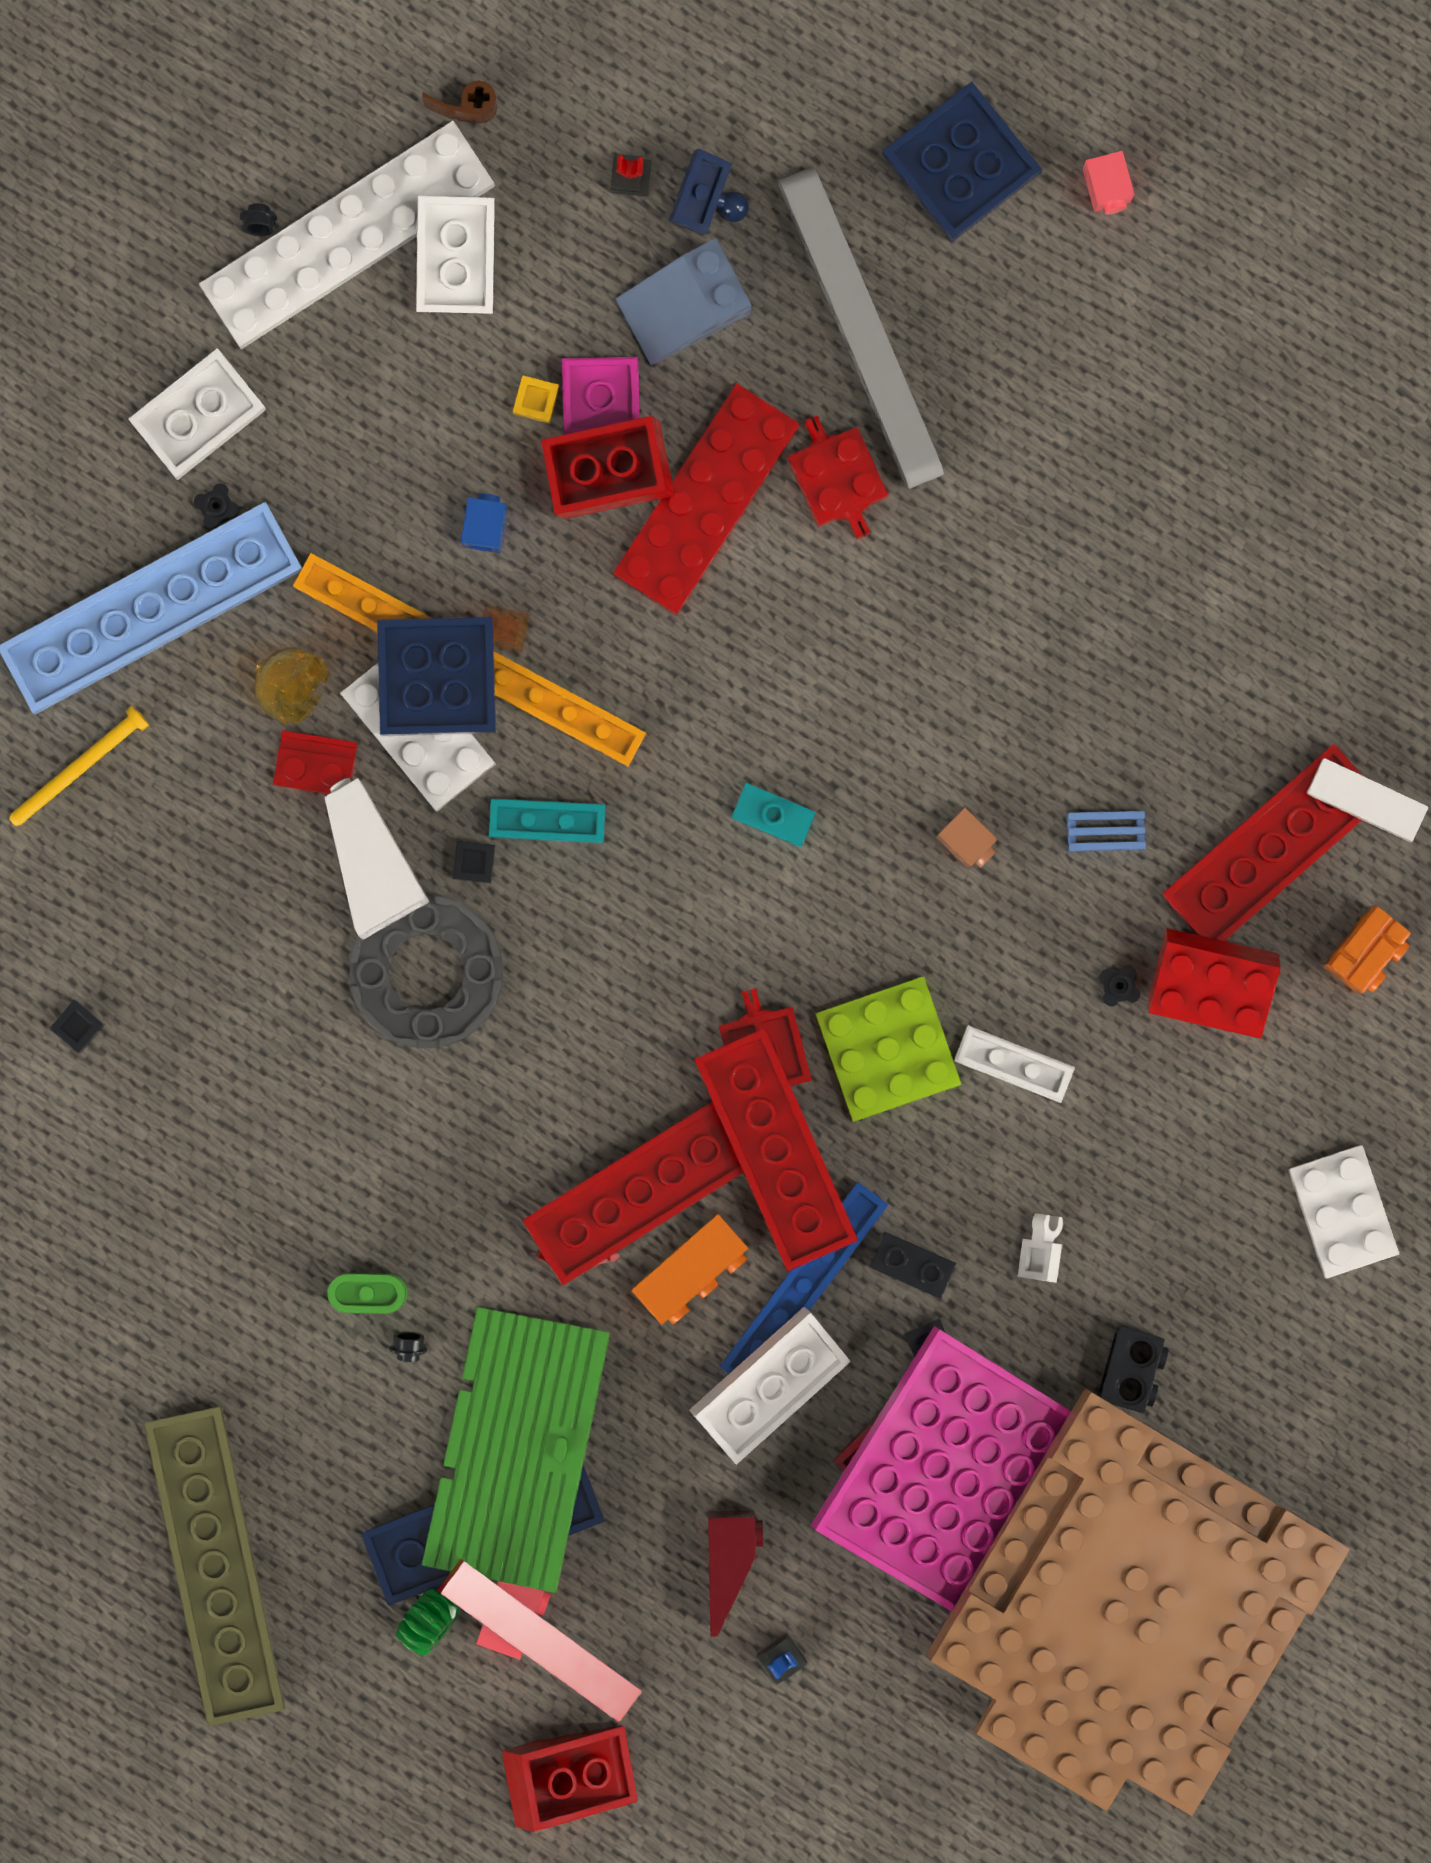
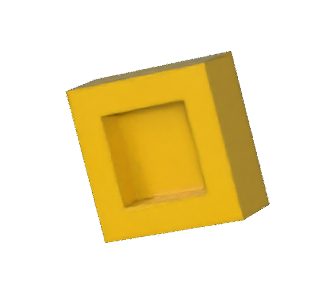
[513,375,560,424]

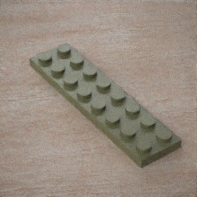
[144,1405,285,1727]

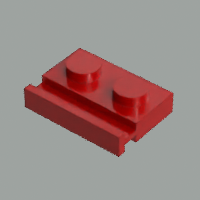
[273,730,358,795]

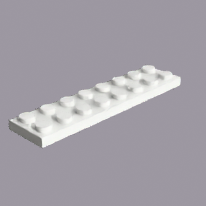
[199,121,495,349]

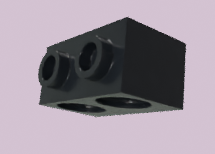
[869,1231,957,1299]
[1098,1325,1169,1414]

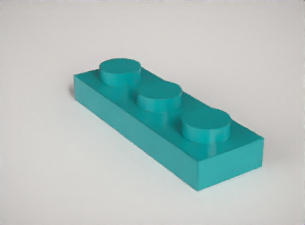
[489,799,606,844]

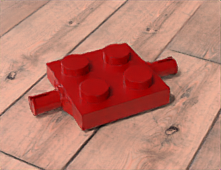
[787,416,889,540]
[719,988,812,1087]

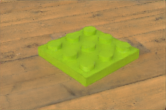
[815,976,962,1122]

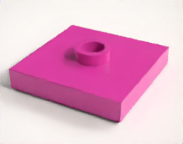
[562,357,640,435]

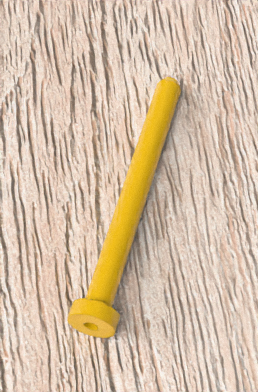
[9,705,150,826]

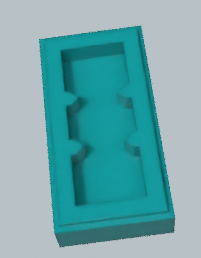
[731,783,816,848]

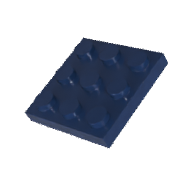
[882,82,1042,242]
[377,617,496,736]

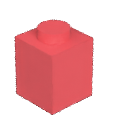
[1083,151,1134,215]

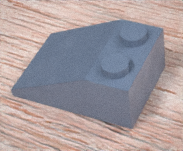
[616,238,751,366]

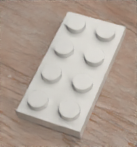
[340,663,496,812]
[689,1307,851,1465]

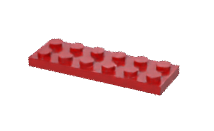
[613,383,800,616]
[1161,744,1363,941]
[694,1028,858,1272]
[522,1101,744,1286]

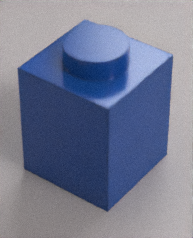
[461,493,508,554]

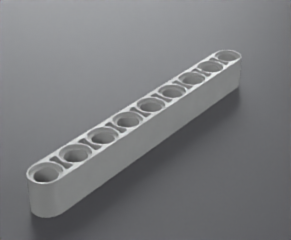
[778,166,944,489]

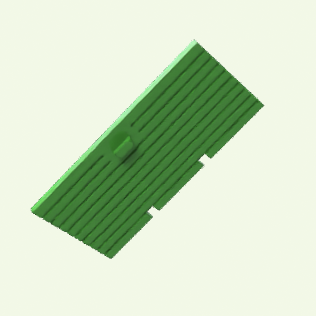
[422,1307,611,1593]

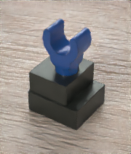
[756,1633,808,1685]

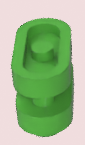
[328,1273,409,1314]

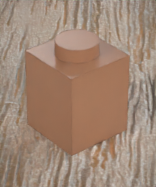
[936,808,998,869]

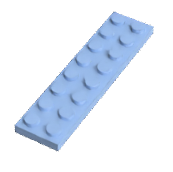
[0,502,302,715]

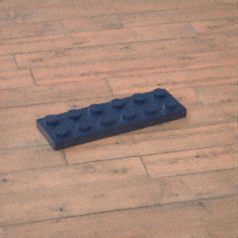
[361,1464,605,1606]

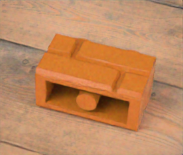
[1323,905,1411,994]

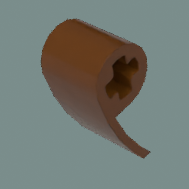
[422,80,498,123]

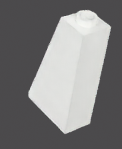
[325,778,430,940]

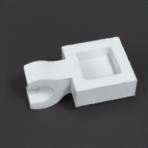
[1017,1213,1063,1283]

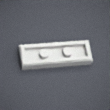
[1306,758,1428,842]
[954,1026,1075,1103]

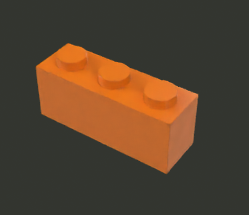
[631,1214,749,1325]

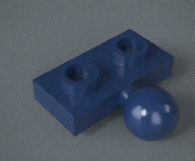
[668,148,749,235]

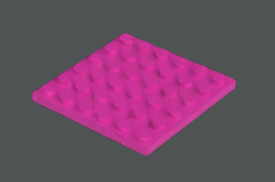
[810,1326,1071,1611]

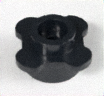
[194,484,239,528]
[1099,965,1140,1007]

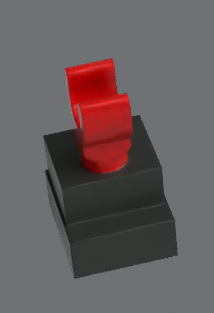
[610,154,652,197]

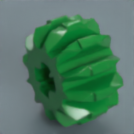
[396,1588,459,1656]

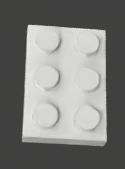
[416,196,494,314]
[129,348,266,480]
[1288,1145,1399,1278]

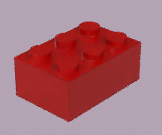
[541,416,675,519]
[1148,928,1281,1039]

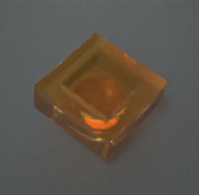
[491,607,530,653]

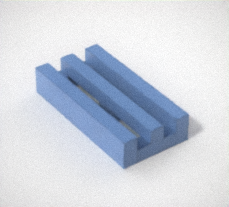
[1067,811,1146,852]

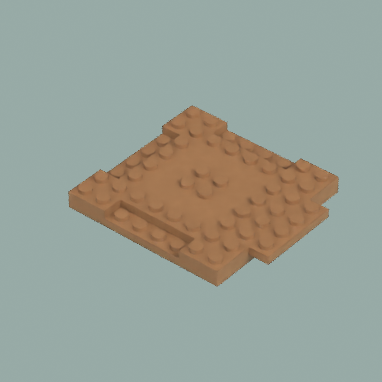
[926,1388,1351,1816]

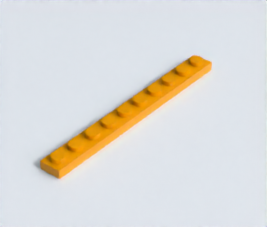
[293,553,646,767]

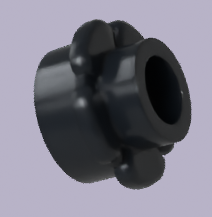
[240,203,277,236]
[389,1332,428,1362]

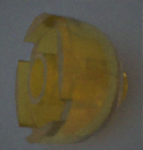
[255,647,328,726]

